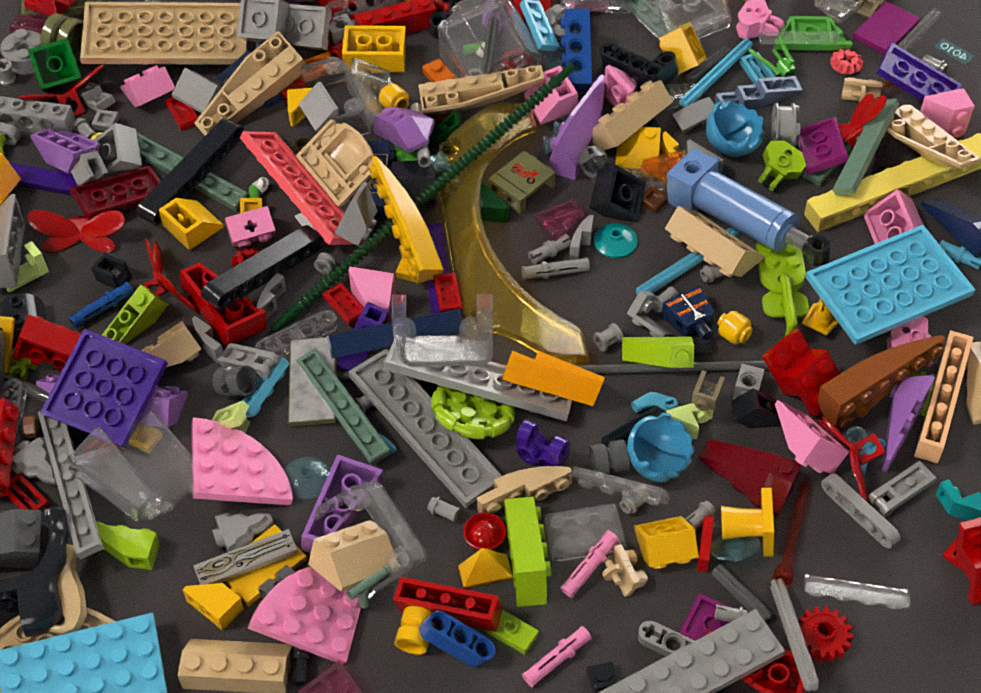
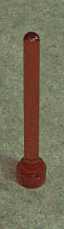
[773,482,810,586]

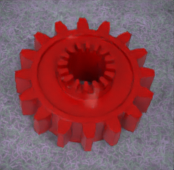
[798,606,853,663]

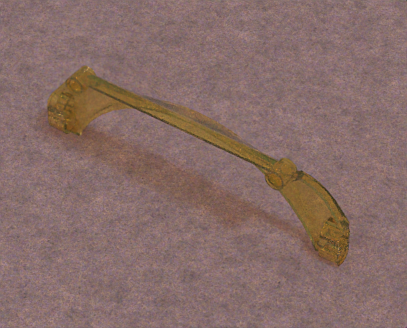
[434,102,589,365]

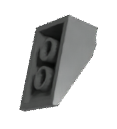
[0,509,41,569]

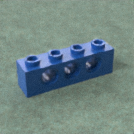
[560,9,592,92]

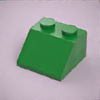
[27,38,81,90]

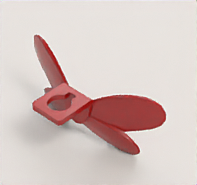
[17,64,104,116]
[838,93,887,148]
[27,210,125,253]
[143,239,198,313]
[818,417,885,502]

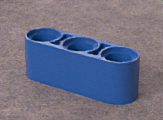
[419,611,495,667]

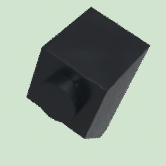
[731,388,782,428]

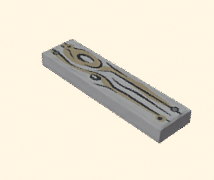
[193,529,298,585]

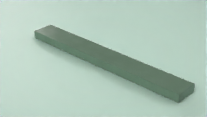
[120,123,250,211]

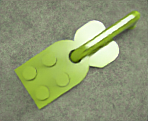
[755,241,809,336]

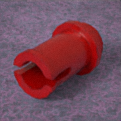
[329,37,344,61]
[280,80,307,103]

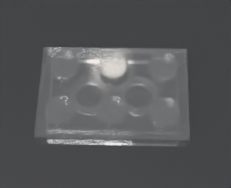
[543,503,627,562]

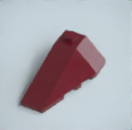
[699,439,801,517]

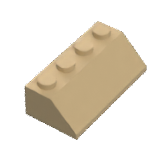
[593,80,674,150]
[665,206,764,277]
[177,639,293,693]

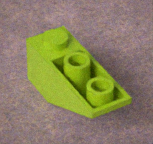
[102,284,169,344]
[96,521,160,570]

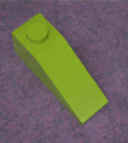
[622,337,694,368]

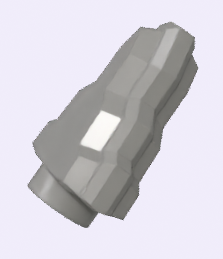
[11,437,57,486]
[212,513,273,552]

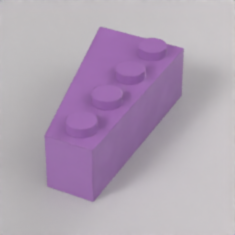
[301,454,383,553]

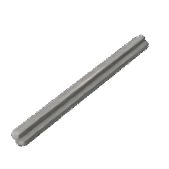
[770,579,819,691]

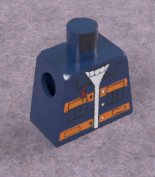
[661,285,715,339]

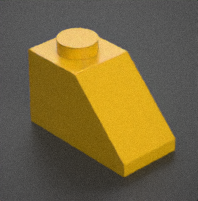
[182,583,244,630]

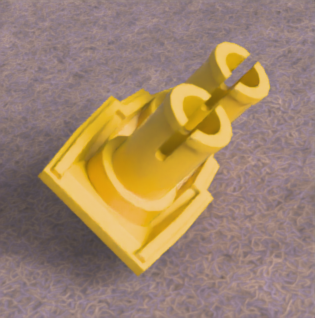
[802,298,839,336]

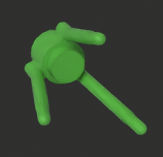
[748,36,797,77]

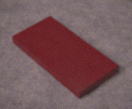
[70,165,161,221]

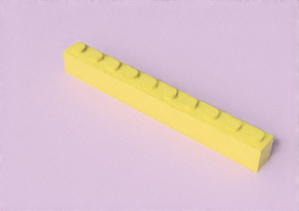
[804,133,981,232]

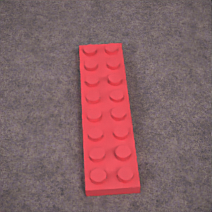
[240,131,364,245]

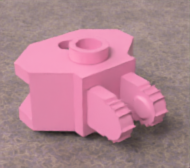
[736,0,785,39]
[887,316,943,367]

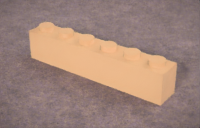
[914,330,973,464]

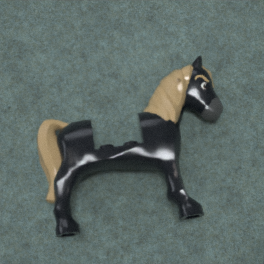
[0,507,87,637]

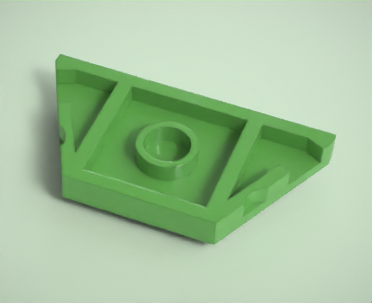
[773,16,852,51]

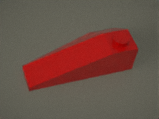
[707,630,812,693]

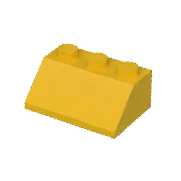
[342,26,406,72]

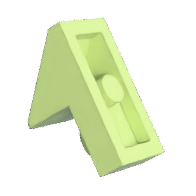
[212,401,250,433]
[666,403,713,439]

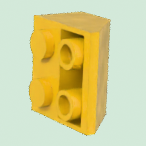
[159,198,224,251]

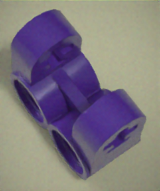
[516,419,570,467]

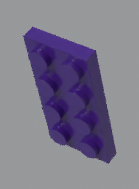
[876,43,962,102]

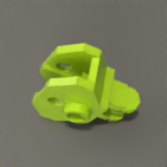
[758,140,806,191]

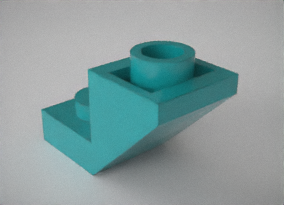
[935,479,981,521]

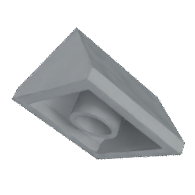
[172,68,223,113]
[299,82,339,132]

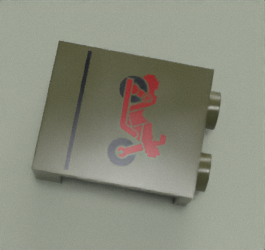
[489,151,555,215]

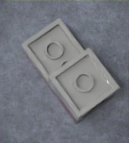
[237,0,335,52]

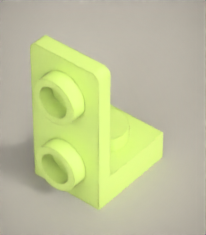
[6,241,49,292]

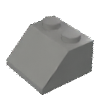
[94,123,142,179]
[335,181,377,246]

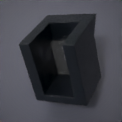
[91,253,132,289]

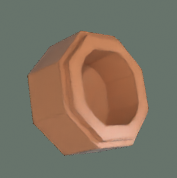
[21,415,39,439]

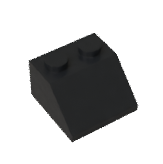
[392,160,437,203]
[589,164,646,222]

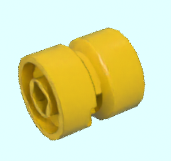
[394,606,435,655]

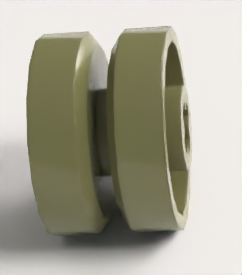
[40,13,83,62]

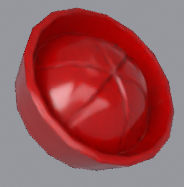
[463,513,506,551]

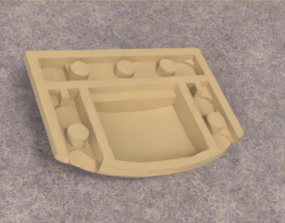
[296,119,374,208]

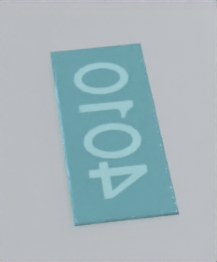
[934,38,975,64]

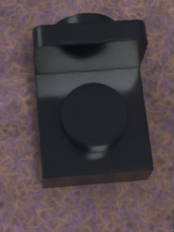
[587,662,620,693]

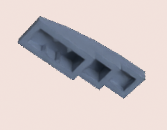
[714,76,803,110]

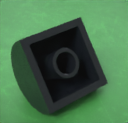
[0,293,46,348]

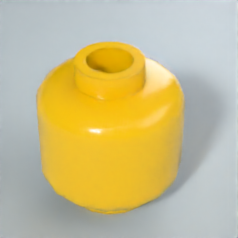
[379,83,409,109]
[717,311,753,345]

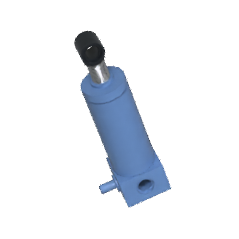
[667,148,831,266]

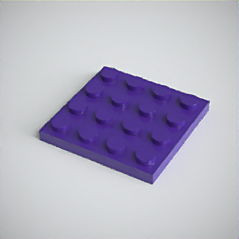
[40,329,168,449]

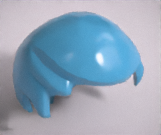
[706,101,765,157]
[627,412,694,483]

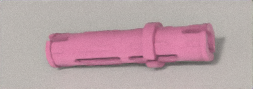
[560,530,620,598]
[522,626,592,687]

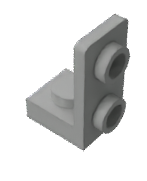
[627,290,673,337]

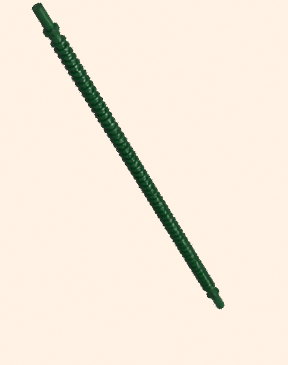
[270,63,576,333]

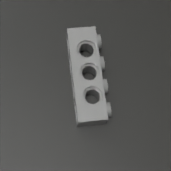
[0,96,75,133]

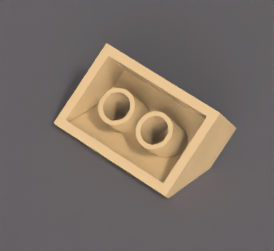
[308,520,399,592]

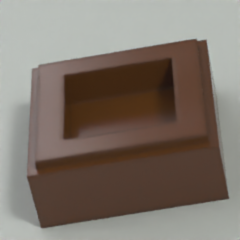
[641,186,668,214]

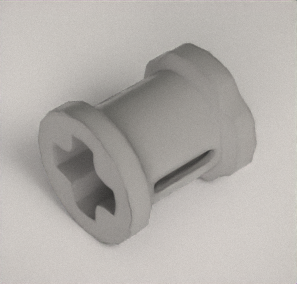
[0,59,17,86]
[593,323,623,352]

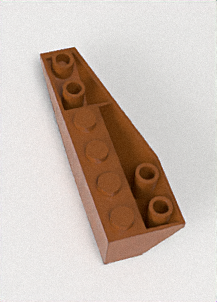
[817,335,945,430]

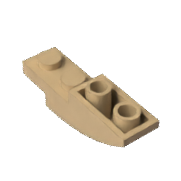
[477,466,572,514]

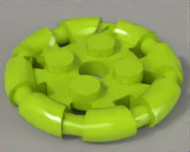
[431,386,516,439]

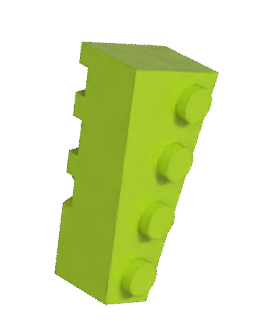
[504,496,551,607]

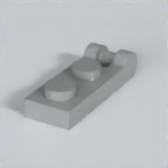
[217,343,280,379]
[868,461,936,517]

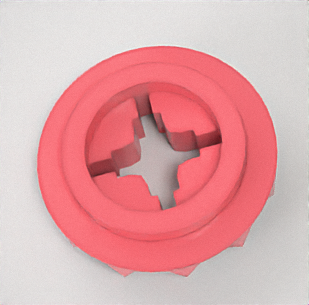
[830,49,864,74]

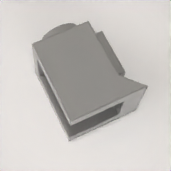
[71,151,108,185]

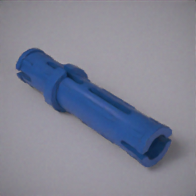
[68,282,134,329]

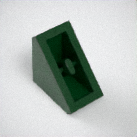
[429,109,462,148]
[475,182,509,223]

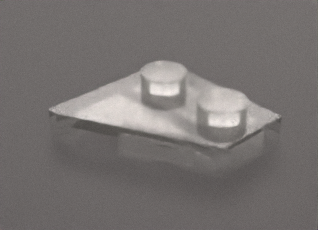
[814,0,860,24]

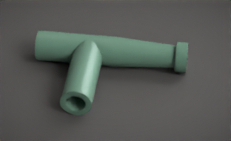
[347,565,392,608]

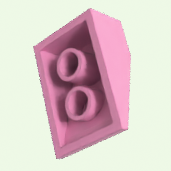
[775,400,849,474]

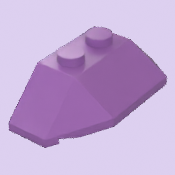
[373,107,434,153]
[31,128,102,174]

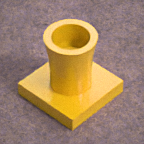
[721,488,774,557]

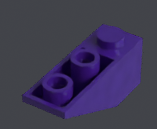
[337,302,388,371]

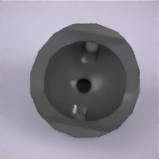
[578,145,609,178]

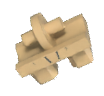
[841,77,882,103]
[602,544,648,597]

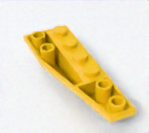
[369,156,444,284]

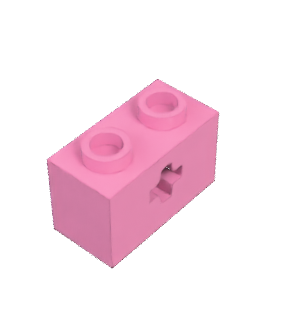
[225,206,275,249]

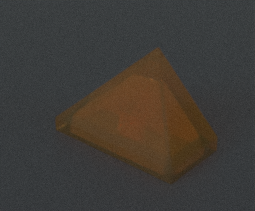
[641,150,685,185]

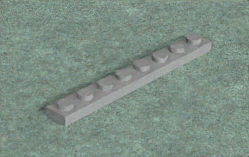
[38,411,104,559]

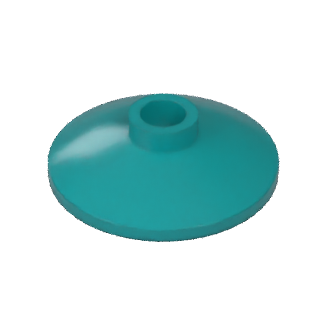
[594,223,638,259]

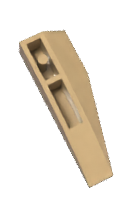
[195,31,309,135]
[418,65,545,116]
[886,104,980,169]

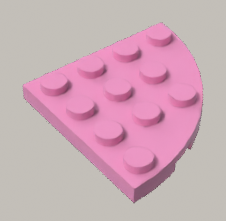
[191,417,293,505]
[248,566,361,665]

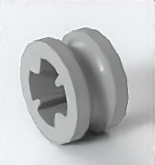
[314,253,336,274]

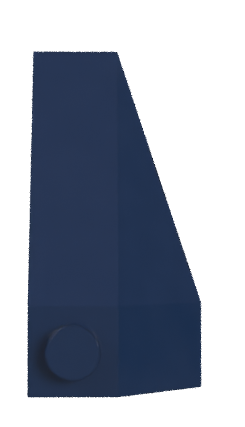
[920,199,981,258]

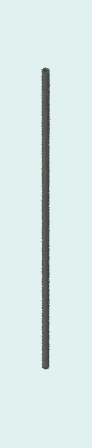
[337,360,769,381]

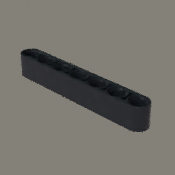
[136,118,244,226]
[201,225,325,310]

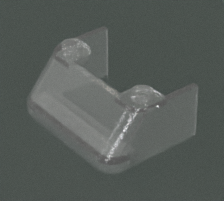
[636,0,732,39]
[301,57,383,135]
[392,293,493,367]
[313,481,427,600]

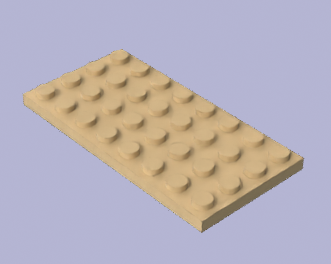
[80,2,247,64]

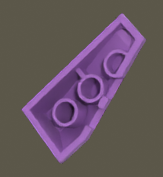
[882,375,935,473]

